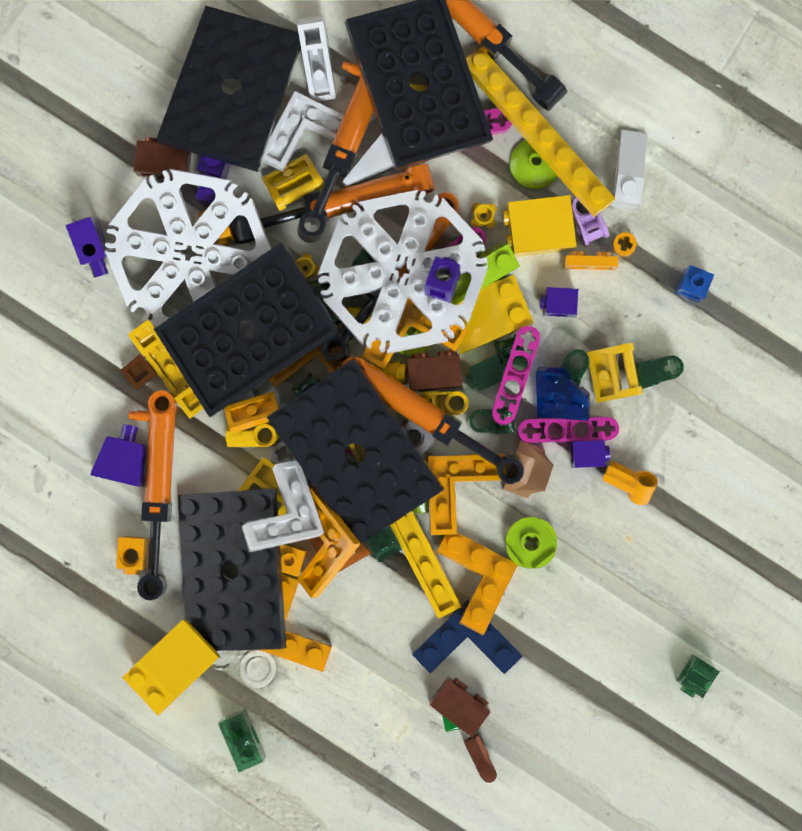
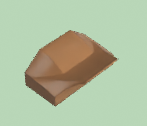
[503,440,554,498]

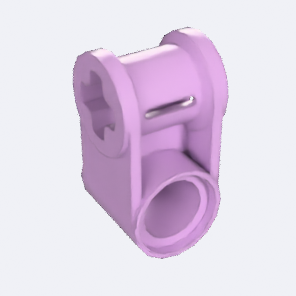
[571,197,609,247]

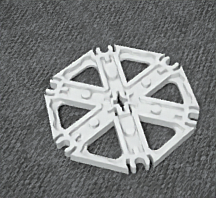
[105,169,271,326]
[318,190,488,354]

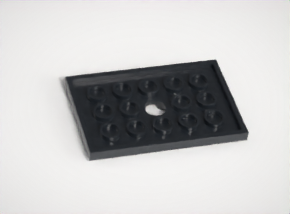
[345,0,493,170]
[156,5,301,172]
[154,242,341,417]
[266,357,444,545]
[178,488,287,651]

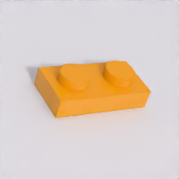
[563,251,618,270]
[224,391,279,433]

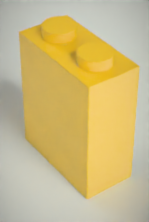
[503,195,577,257]

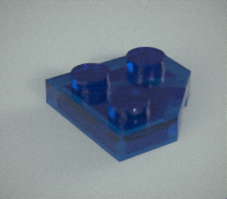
[536,366,591,421]

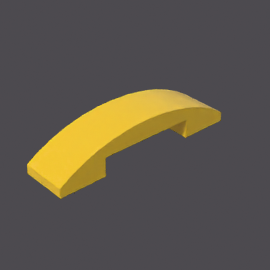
[127,319,204,419]

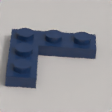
[412,599,523,674]

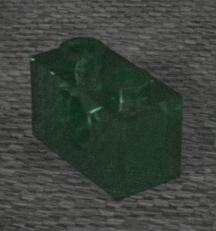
[218,708,266,772]

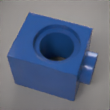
[675,265,715,302]

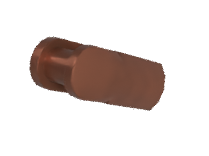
[463,734,497,783]

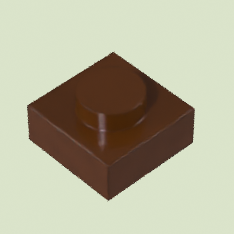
[120,354,158,391]

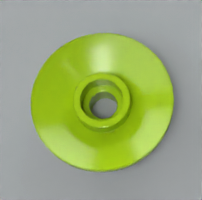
[510,140,557,189]

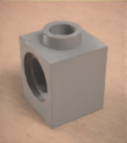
[401,420,436,455]

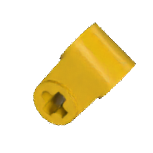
[419,391,469,416]

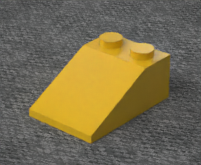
[456,275,534,355]
[122,618,221,716]

